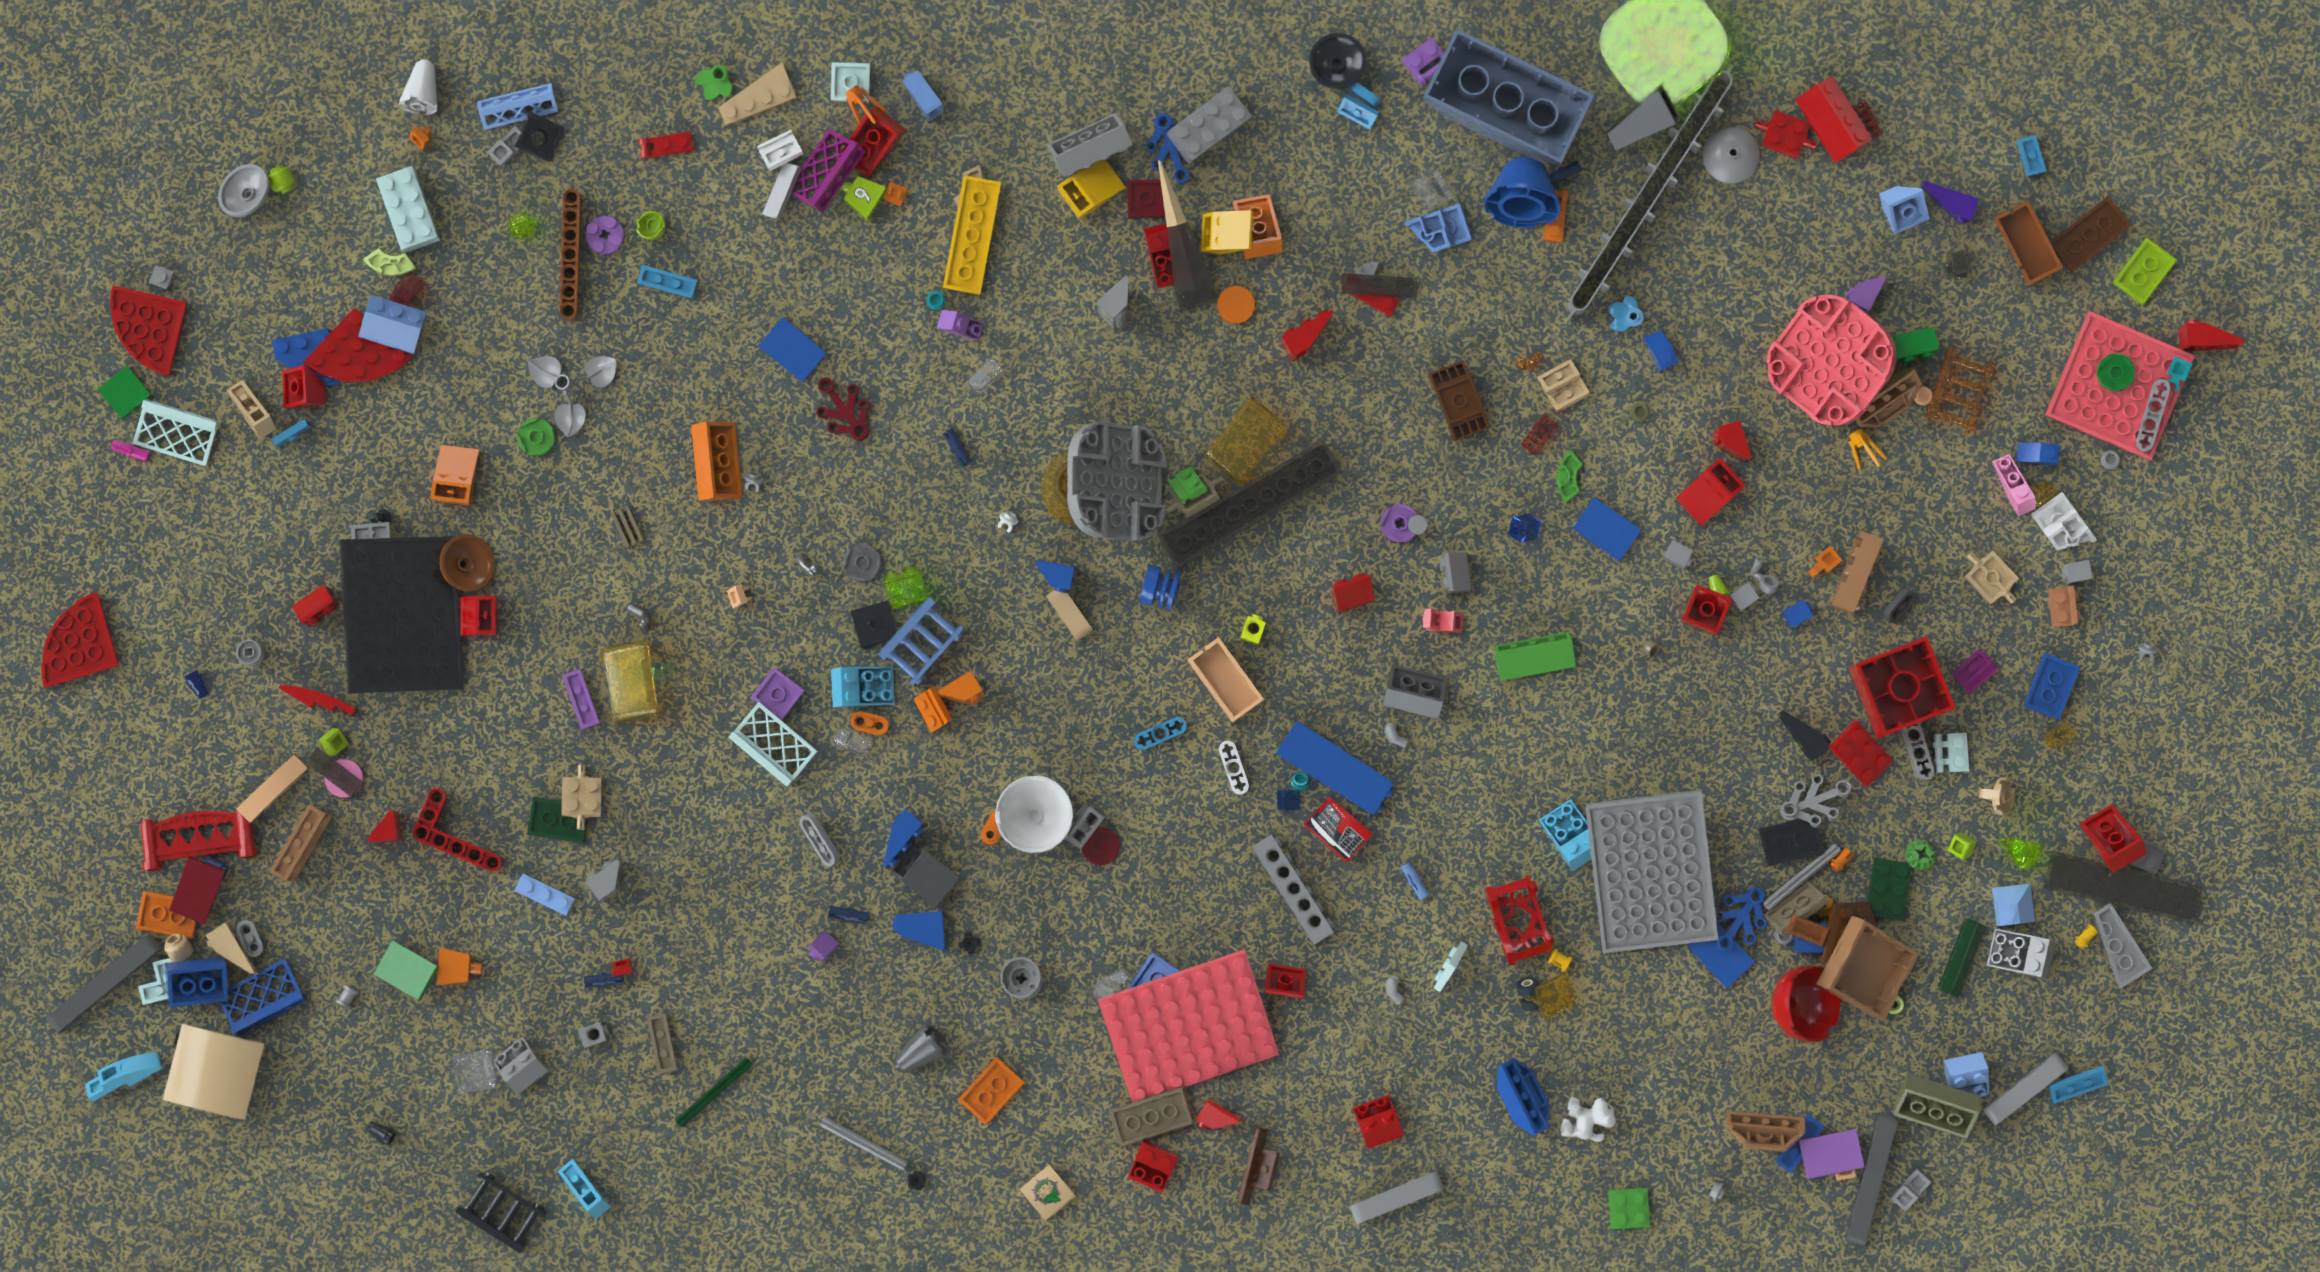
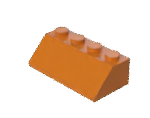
[691,422,743,501]

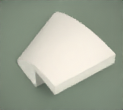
[2031,492,2097,550]

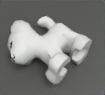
[1561,1097,1616,1142]

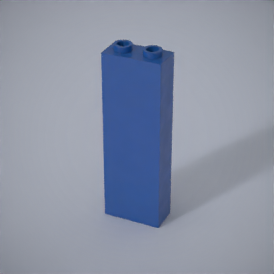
[1276,721,1394,816]

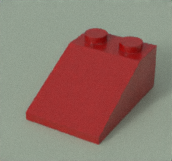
[841,107,906,178]
[2178,320,2245,351]
[2079,804,2147,873]

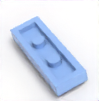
[514,873,575,916]

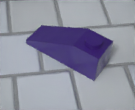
[1920,181,1979,224]

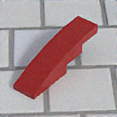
[278,685,358,716]

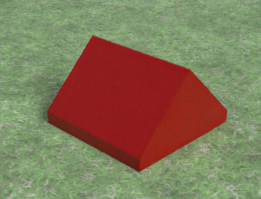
[366,809,402,844]
[1264,963,1306,999]

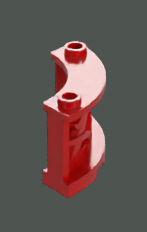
[1485,875,1555,966]

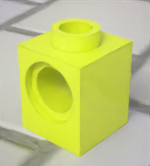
[1240,614,1266,645]

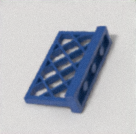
[220,958,307,1037]

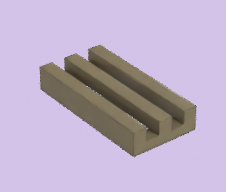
[610,506,644,549]

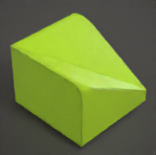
[319,728,349,756]
[1948,832,1977,860]

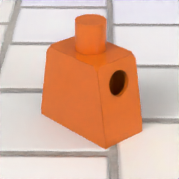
[436,948,482,985]

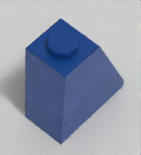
[892,911,945,950]

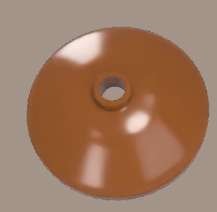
[440,534,495,592]

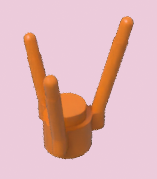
[845,84,886,124]

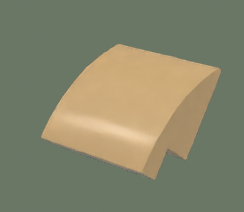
[162,1024,264,1120]

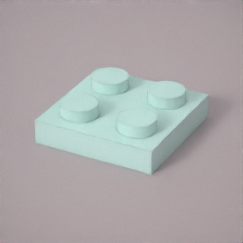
[831,62,870,102]

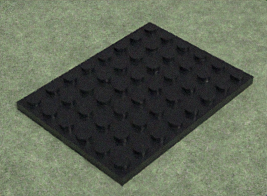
[339,536,464,694]

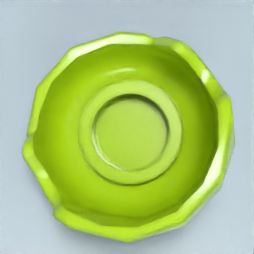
[636,211,666,240]

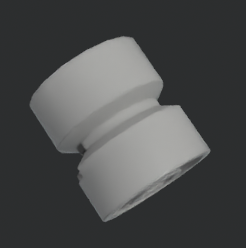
[236,639,266,666]

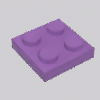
[751,668,805,720]

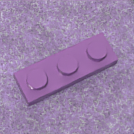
[562,669,600,730]

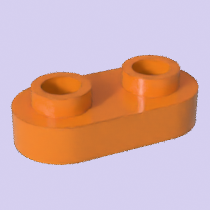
[851,711,889,736]
[981,810,1001,845]

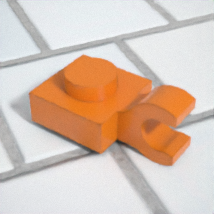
[1808,546,1843,578]

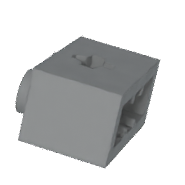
[1065,804,1104,848]

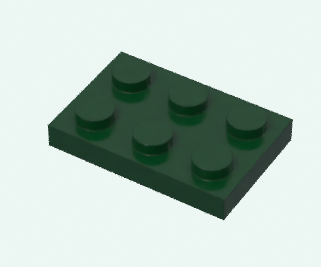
[1867,857,1912,921]

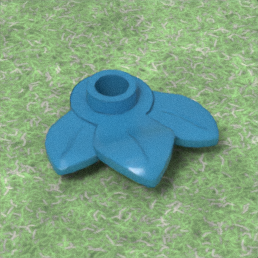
[1608,295,1644,332]

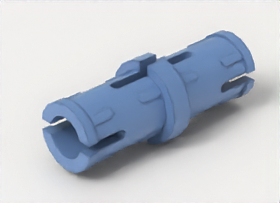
[1400,861,1430,900]

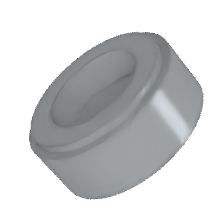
[1408,515,1427,535]

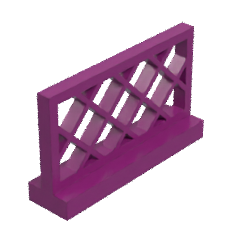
[791,129,866,214]

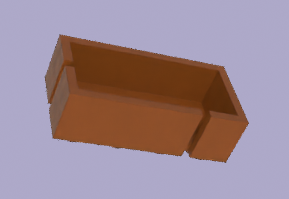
[1994,200,2063,286]

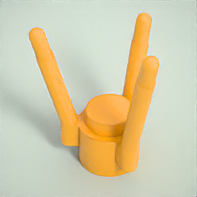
[1848,429,1887,469]

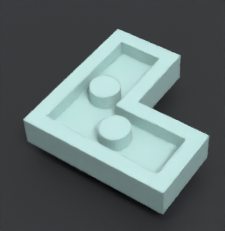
[1434,941,1468,992]
[138,958,173,1005]

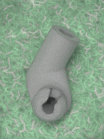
[1384,722,1408,748]
[1386,975,1405,1005]

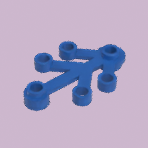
[1146,113,1189,184]
[1715,887,1766,951]

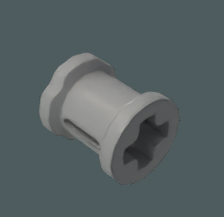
[335,984,360,1010]

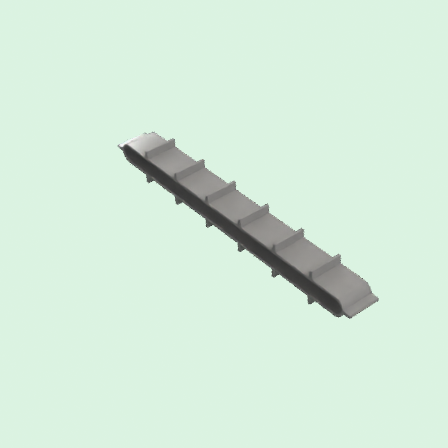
[1567,65,1733,320]

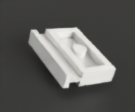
[757,130,804,171]

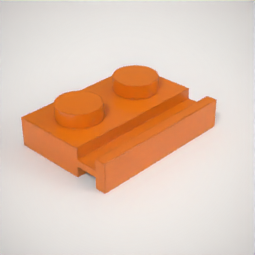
[914,686,953,733]

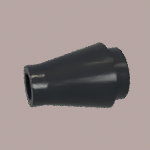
[366,1121,396,1146]

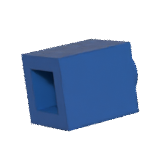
[1782,599,1813,629]

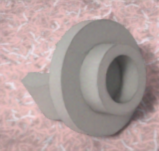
[745,471,764,492]
[2139,641,2158,662]

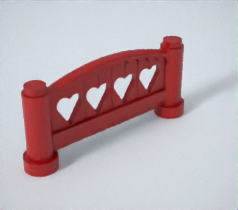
[141,811,258,871]

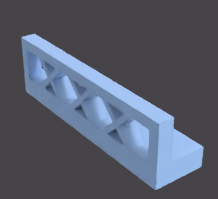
[477,83,558,130]

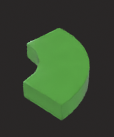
[1557,450,1583,504]

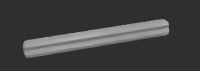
[1763,844,1841,910]
[820,1117,908,1170]

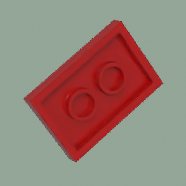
[1828,720,1893,788]

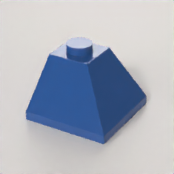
[1036,560,1075,593]

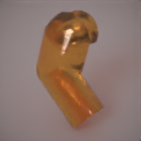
[1515,351,1544,370]

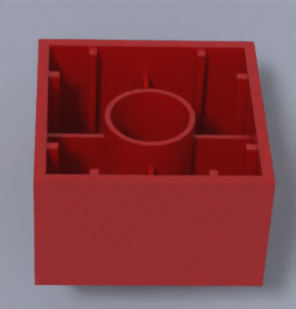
[1848,636,1956,739]

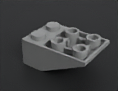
[1987,928,2056,980]

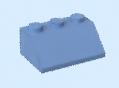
[358,295,426,354]

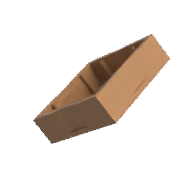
[1817,916,1920,1022]

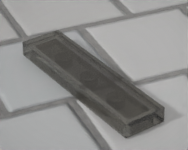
[1341,273,1418,298]

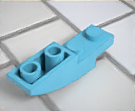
[85,1052,162,1102]

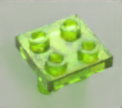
[883,566,928,609]

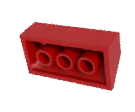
[1795,76,1873,164]

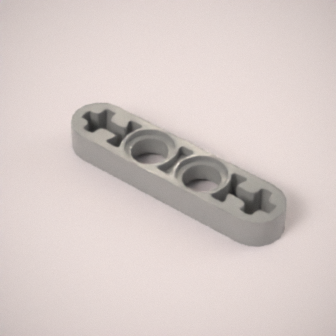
[2135,379,2170,452]

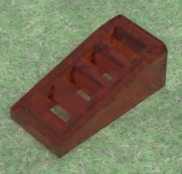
[1852,100,1882,139]
[1520,413,1559,456]

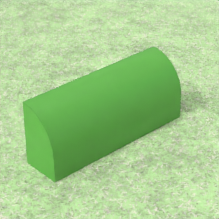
[1494,632,1576,681]

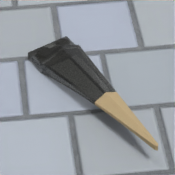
[1158,160,1217,312]

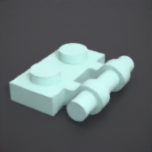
[1932,733,1969,773]

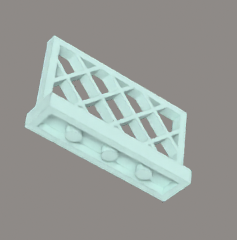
[133,399,221,466]
[728,702,818,787]

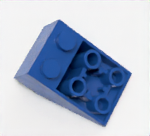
[883,809,924,869]

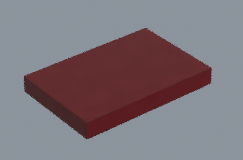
[169,856,226,925]

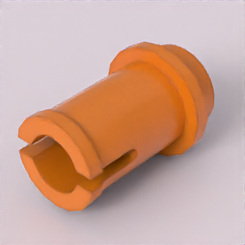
[1830,848,1854,872]

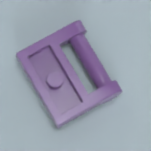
[1402,37,1444,87]

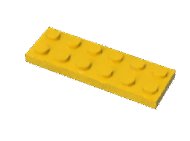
[943,175,1001,295]

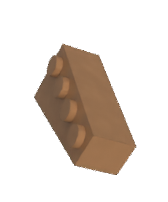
[1830,531,1884,614]

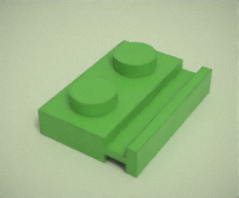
[1167,466,1207,505]

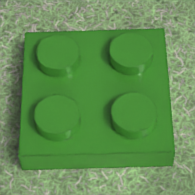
[1608,1188,1650,1229]

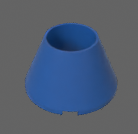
[1484,157,1560,228]

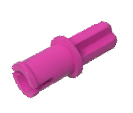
[111,440,150,463]

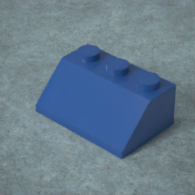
[165,957,228,1007]

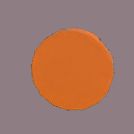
[1217,286,1255,324]

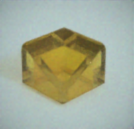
[2030,481,2058,507]

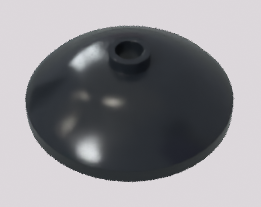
[1309,33,1366,89]

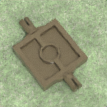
[1165,473,1225,518]

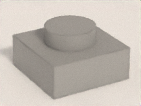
[149,265,175,290]

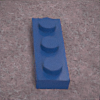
[1774,1115,1825,1173]

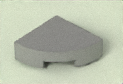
[1355,262,1379,281]

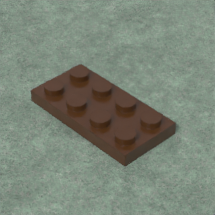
[2050,196,2132,273]

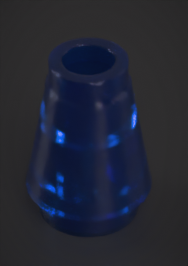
[184,669,209,699]

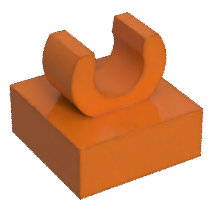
[409,125,432,151]
[883,181,908,207]

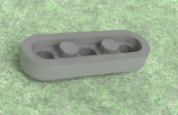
[799,813,840,866]

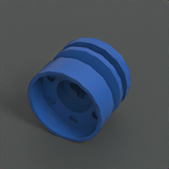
[1139,564,1181,611]

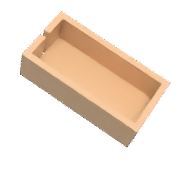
[1187,637,1264,723]

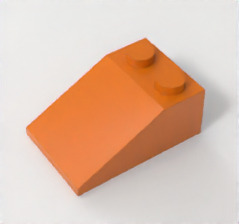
[1233,194,1282,259]

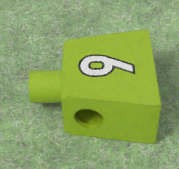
[840,176,887,221]

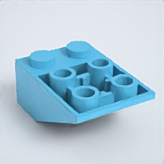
[831,667,895,708]
[1539,799,1592,871]

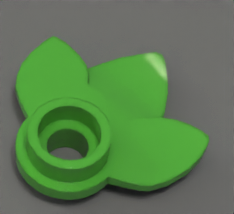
[694,65,732,101]

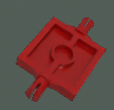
[1754,110,1817,159]

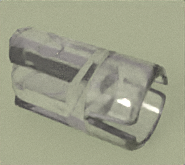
[969,358,1003,394]
[833,727,871,757]

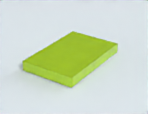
[2112,237,2177,306]

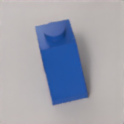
[1643,330,1679,372]
[2016,443,2060,466]

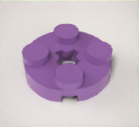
[586,216,624,255]
[1381,504,1417,543]

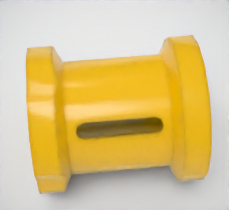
[1547,948,1572,972]

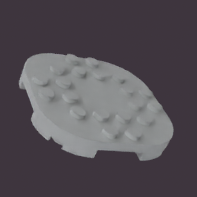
[1067,421,1167,541]

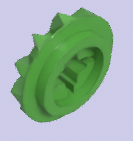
[1905,839,1936,870]

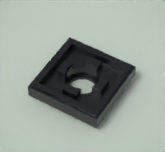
[514,112,565,163]

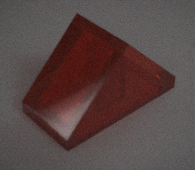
[389,272,426,306]

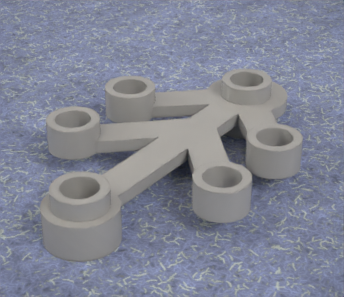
[1780,774,1851,828]

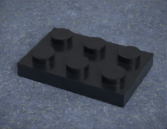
[1758,819,1824,867]

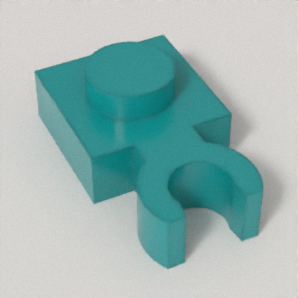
[2164,356,2192,392]

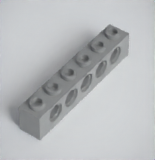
[1251,834,1334,945]

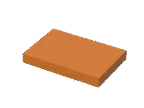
[136,891,197,940]
[958,1057,1025,1125]

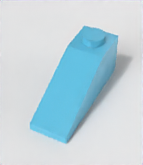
[558,1159,611,1219]

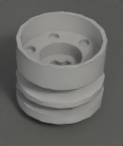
[1000,957,1043,1000]

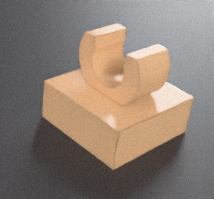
[727,584,752,609]

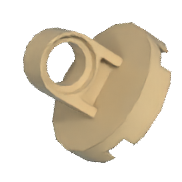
[1979,777,2015,816]

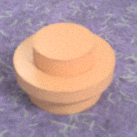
[1914,386,1933,406]

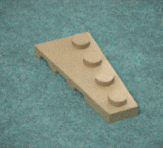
[718,63,796,126]

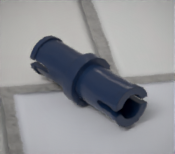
[1549,160,1582,185]
[943,428,972,467]
[828,905,868,924]
[584,972,624,988]

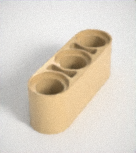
[1046,590,1093,641]

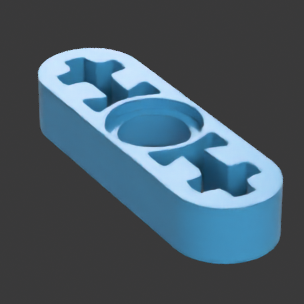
[1134,717,1187,750]

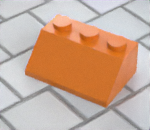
[937,671,984,705]

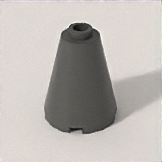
[895,1022,950,1073]

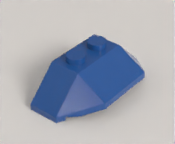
[1497,1058,1550,1136]

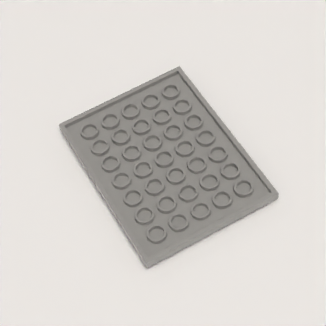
[1585,790,1718,953]

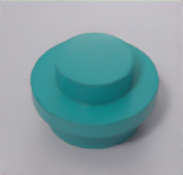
[927,291,946,310]
[1291,772,1310,791]

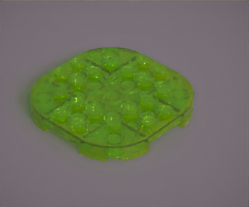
[1599,0,1730,108]

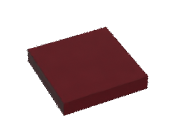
[1127,179,1166,218]

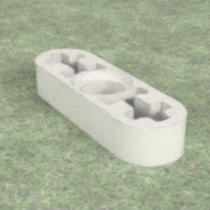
[1219,741,1249,795]

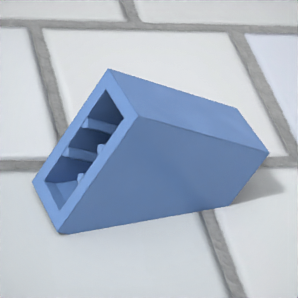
[902,71,944,121]

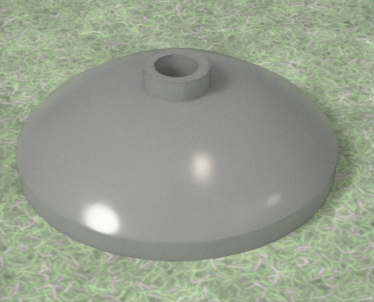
[1703,127,1760,184]
[218,164,269,217]

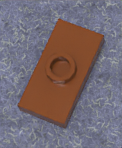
[1786,914,1830,946]

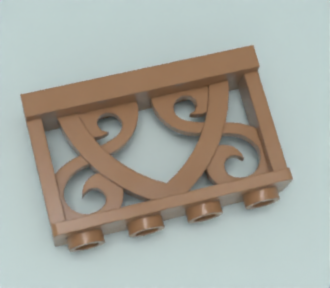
[269,804,332,882]

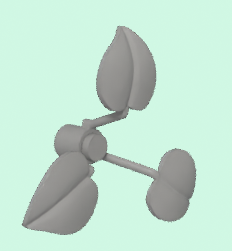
[528,356,617,437]

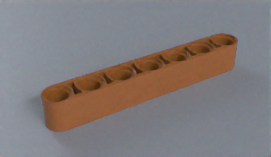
[559,188,582,322]

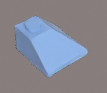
[1879,186,1930,234]
[1992,884,2035,926]

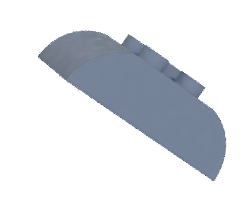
[1423,29,1594,165]

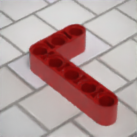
[413,788,503,872]

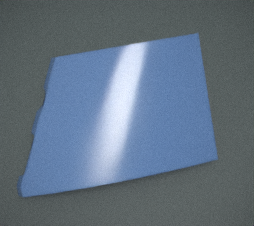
[1405,203,1473,252]

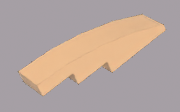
[236,755,308,823]

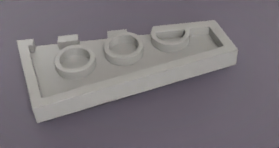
[2093,903,2152,989]

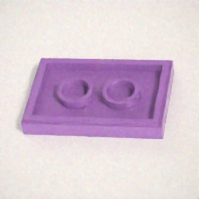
[1799,1129,1864,1179]

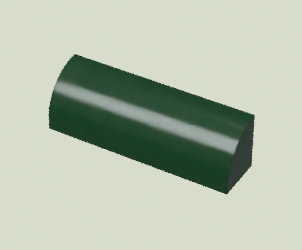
[1937,918,1986,998]

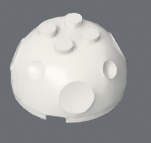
[995,776,1073,853]

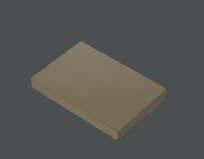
[1763,881,1829,936]

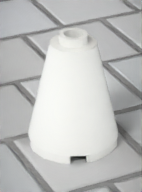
[399,60,438,115]

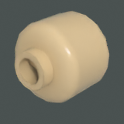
[164,934,193,962]

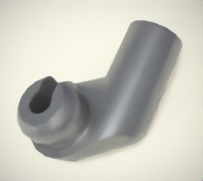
[795,554,820,577]
[627,604,651,630]

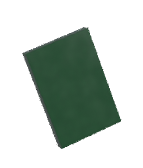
[527,797,588,843]

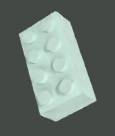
[376,166,440,253]

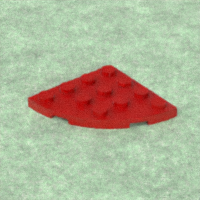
[110,285,188,377]
[303,308,413,383]
[41,592,120,688]

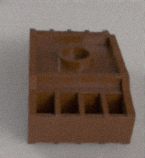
[1428,360,1490,441]

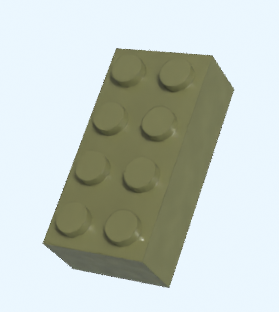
[1893,1073,1982,1139]

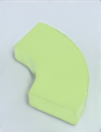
[363,248,417,276]

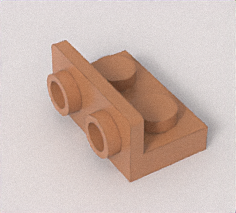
[2048,586,2080,628]

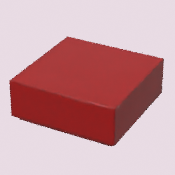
[612,958,632,977]

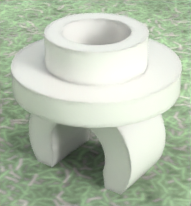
[998,511,1018,533]

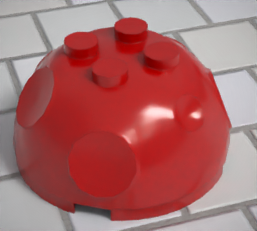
[1771,965,1841,1042]

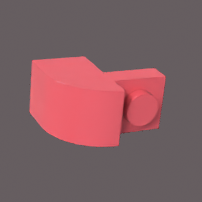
[1422,609,1464,633]

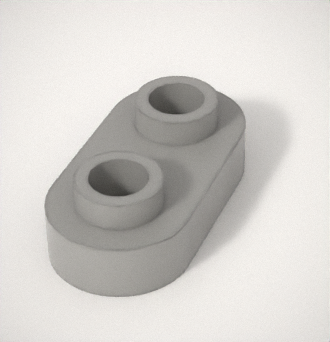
[236,920,264,957]

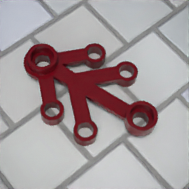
[816,377,870,441]

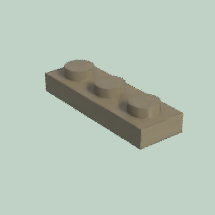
[647,1013,678,1074]

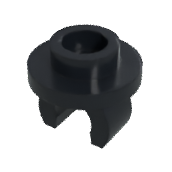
[370,509,391,524]

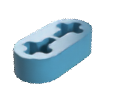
[1347,82,1382,109]

